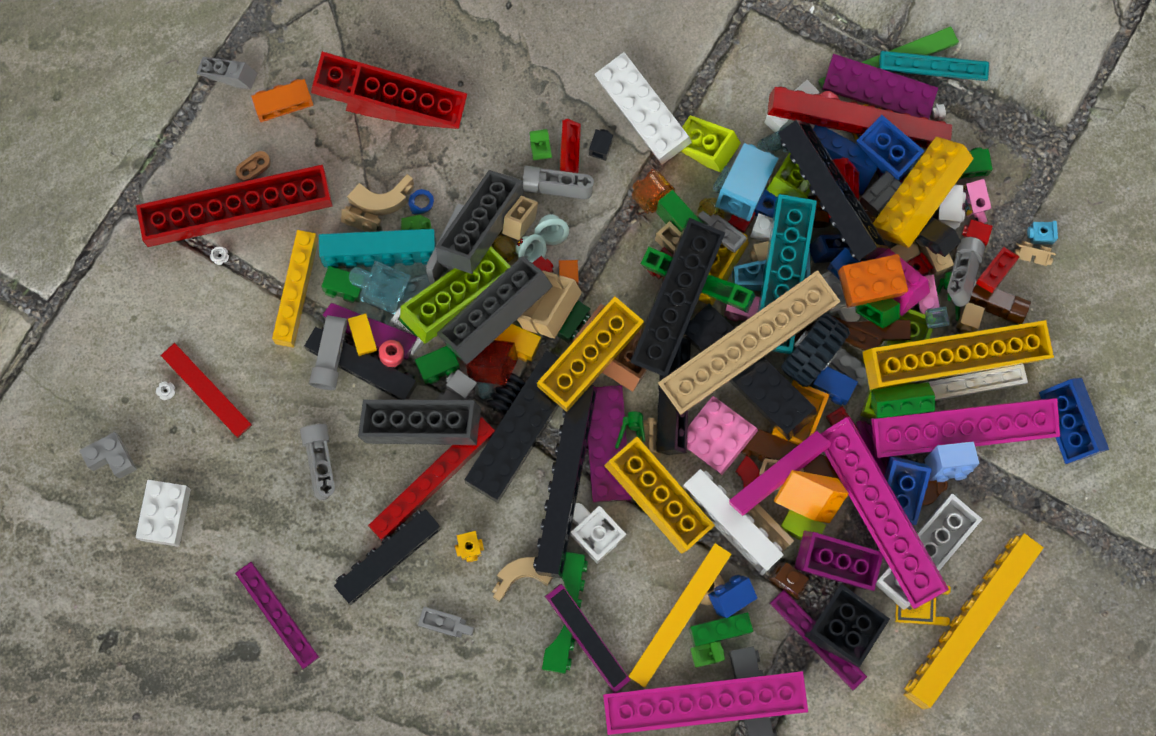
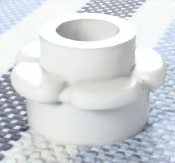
[932,103,946,121]
[210,247,229,265]
[156,381,175,400]

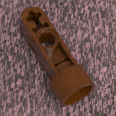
[969,280,1031,325]

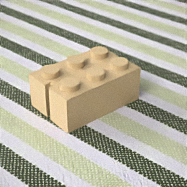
[517,271,582,339]

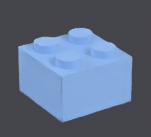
[924,442,980,482]

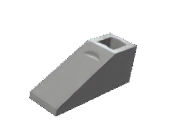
[196,57,257,90]

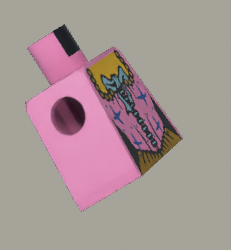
[962,179,991,223]

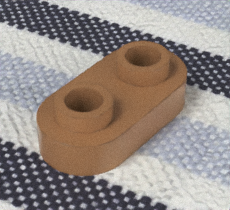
[236,151,271,182]

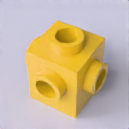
[455,531,484,563]

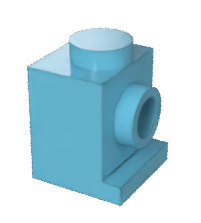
[1027,221,1058,244]

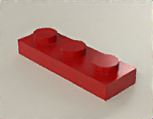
[560,119,581,173]
[976,247,1020,293]

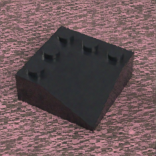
[804,584,890,668]

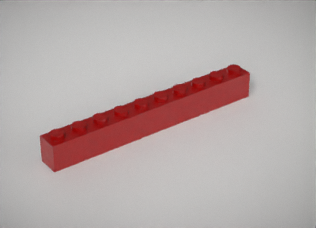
[767,86,952,149]

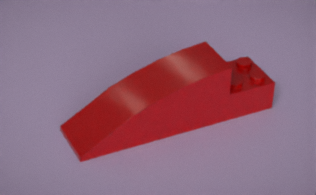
[311,51,467,129]

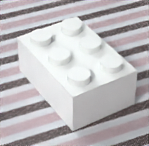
[135,480,191,547]

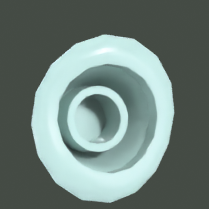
[534,214,569,245]
[515,234,547,263]

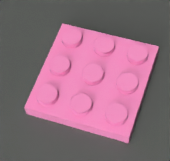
[687,396,758,475]

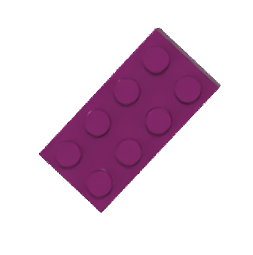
[794,531,883,591]

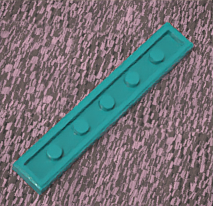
[879,51,989,81]

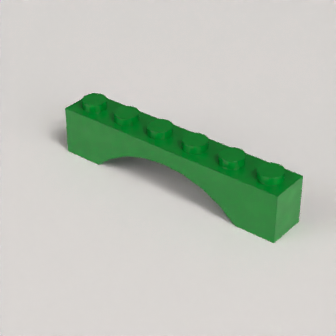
[640,246,756,313]
[542,552,588,674]

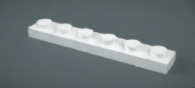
[919,364,1028,401]

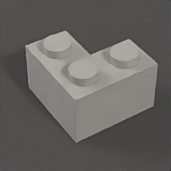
[436,370,478,400]
[79,432,137,479]

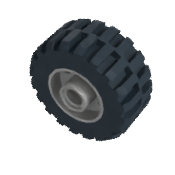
[781,312,850,387]

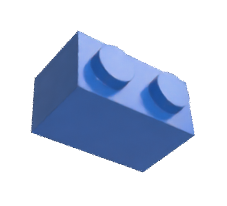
[812,366,858,406]
[708,575,758,618]

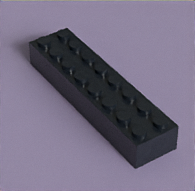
[778,120,889,261]
[629,218,725,377]
[684,303,817,441]
[464,350,559,503]

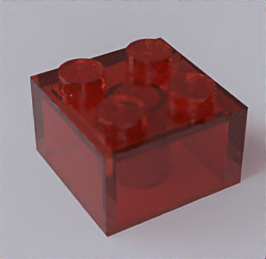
[465,340,518,385]

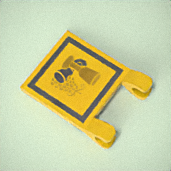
[895,585,951,626]

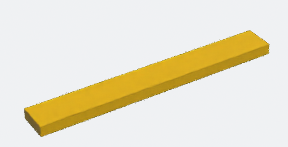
[628,543,731,688]

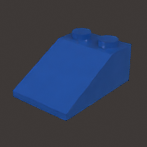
[856,115,924,182]
[884,456,932,525]

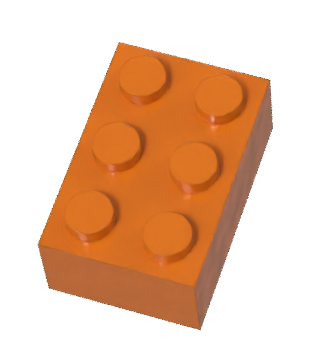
[838,254,908,308]

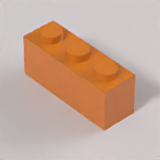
[251,79,314,122]

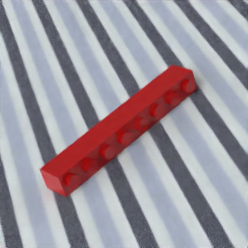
[368,417,495,541]

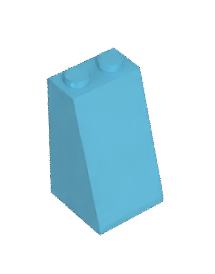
[715,143,778,222]

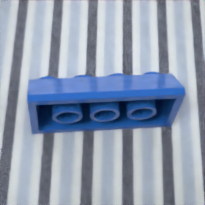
[813,125,878,196]
[1039,378,1109,464]

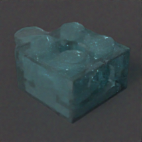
[349,261,411,315]

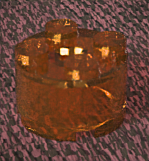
[632,169,675,214]

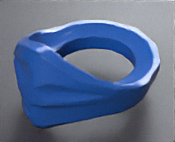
[408,189,434,215]

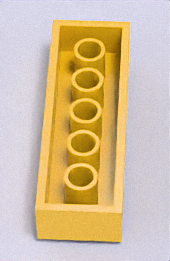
[873,137,974,248]
[537,296,644,412]
[604,437,715,554]

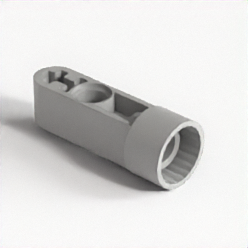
[523,165,594,199]
[947,237,985,307]
[309,315,347,390]
[300,424,335,500]

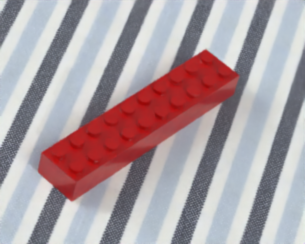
[136,164,333,247]

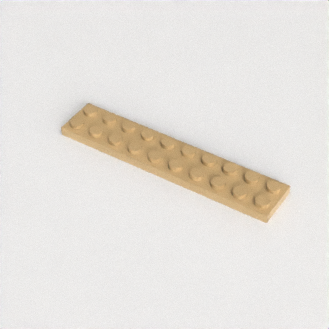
[658,270,841,415]

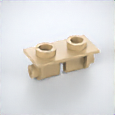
[341,206,381,232]
[1014,241,1056,266]
[641,418,660,459]

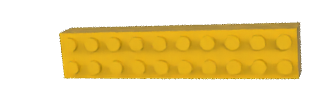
[862,320,1054,390]
[903,533,1044,710]

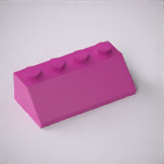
[861,249,930,316]

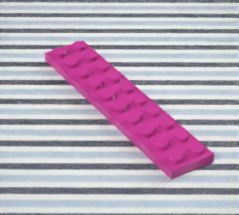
[871,398,1060,458]
[821,417,949,609]
[603,671,808,735]

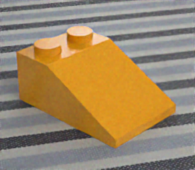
[774,470,849,523]

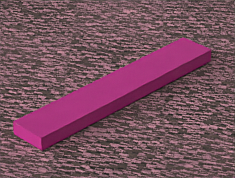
[729,431,831,516]

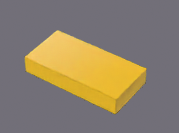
[348,314,377,356]

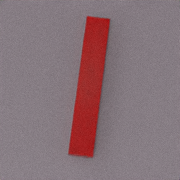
[160,343,252,438]

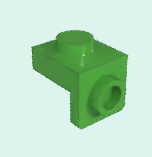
[529,129,552,160]
[401,215,431,230]
[690,641,725,668]

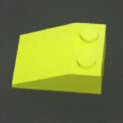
[680,115,741,173]

